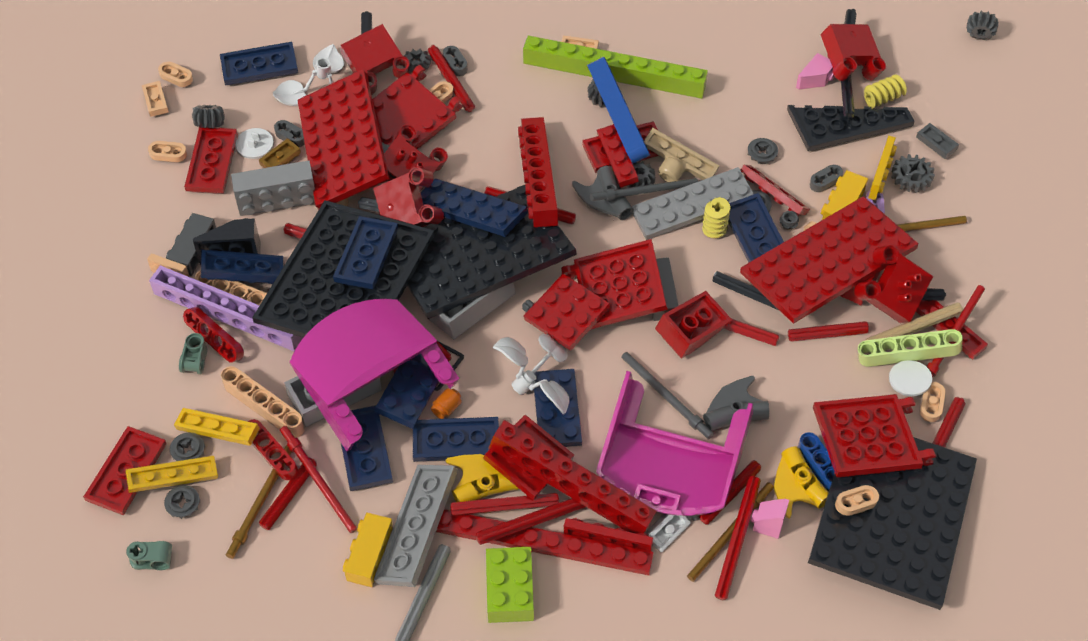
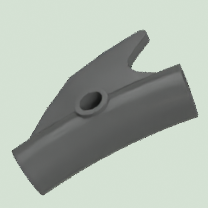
[572,166,634,220]
[703,376,769,431]

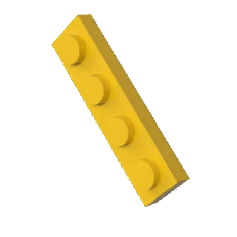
[868,135,897,200]
[174,408,260,446]
[126,456,218,493]

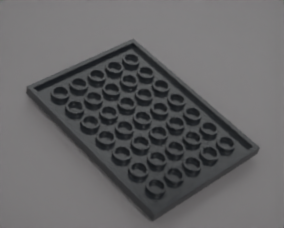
[407,185,577,319]
[252,200,435,338]
[808,437,977,610]

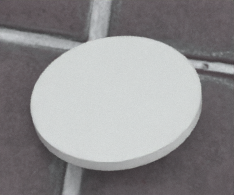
[235,128,274,159]
[889,360,932,396]

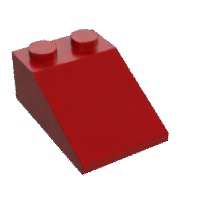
[655,291,732,359]

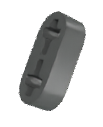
[443,46,468,76]
[274,120,305,147]
[809,165,843,192]

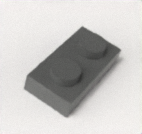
[916,123,959,159]

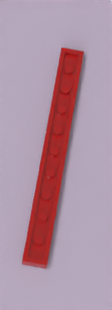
[436,510,654,576]

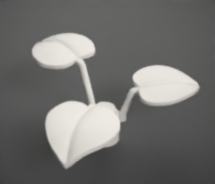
[273,44,344,106]
[493,334,569,415]

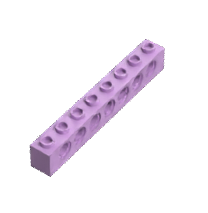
[149,265,303,351]

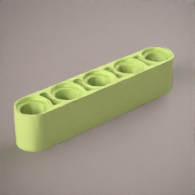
[858,329,962,367]

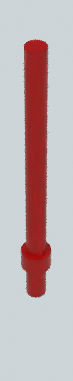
[926,285,985,377]
[280,426,357,533]

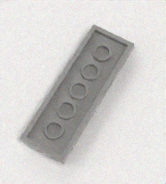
[632,167,754,240]
[374,465,458,587]

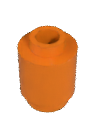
[431,388,462,419]

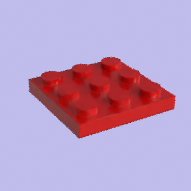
[523,274,611,351]
[483,415,574,500]

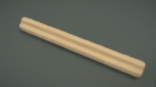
[866,302,963,340]

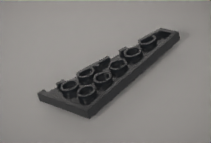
[787,105,915,151]

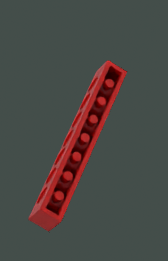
[518,117,558,227]
[489,420,657,534]

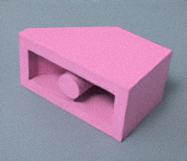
[796,53,835,89]
[751,499,789,539]

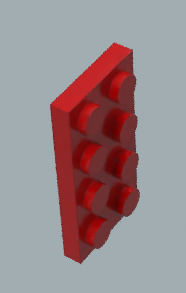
[582,121,660,173]
[184,127,238,193]
[83,426,167,516]

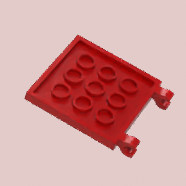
[372,65,463,149]
[561,239,668,329]
[813,394,936,477]

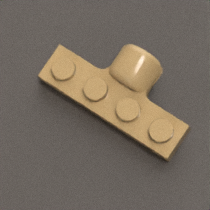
[644,128,719,182]

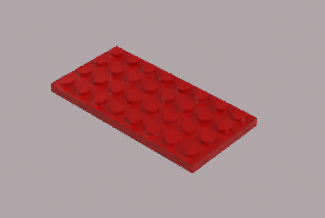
[297,69,389,210]
[740,196,919,324]

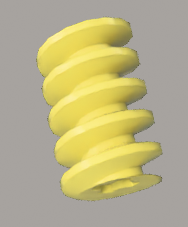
[864,74,907,109]
[702,197,730,238]

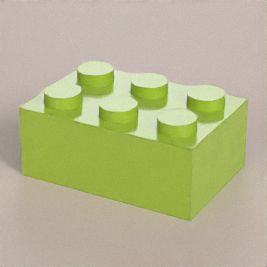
[486,547,534,623]

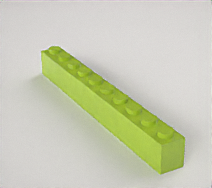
[523,35,708,99]

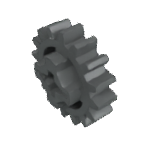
[891,154,935,193]

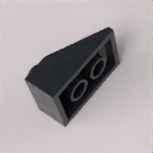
[193,218,261,265]

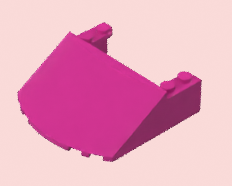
[289,299,460,452]
[596,371,753,516]

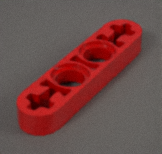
[183,307,244,362]
[247,419,298,480]

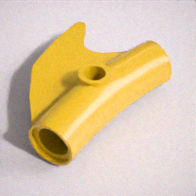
[774,446,828,519]
[446,454,519,502]

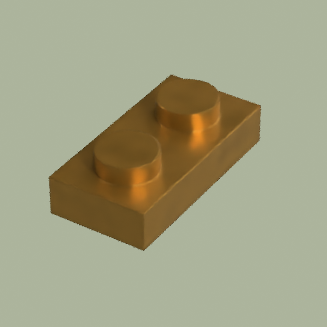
[259,138,301,168]

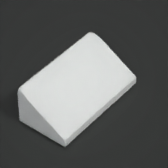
[645,514,691,552]

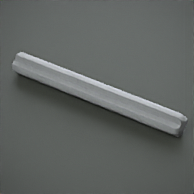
[395,544,450,641]

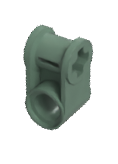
[179,333,208,374]
[126,541,172,570]

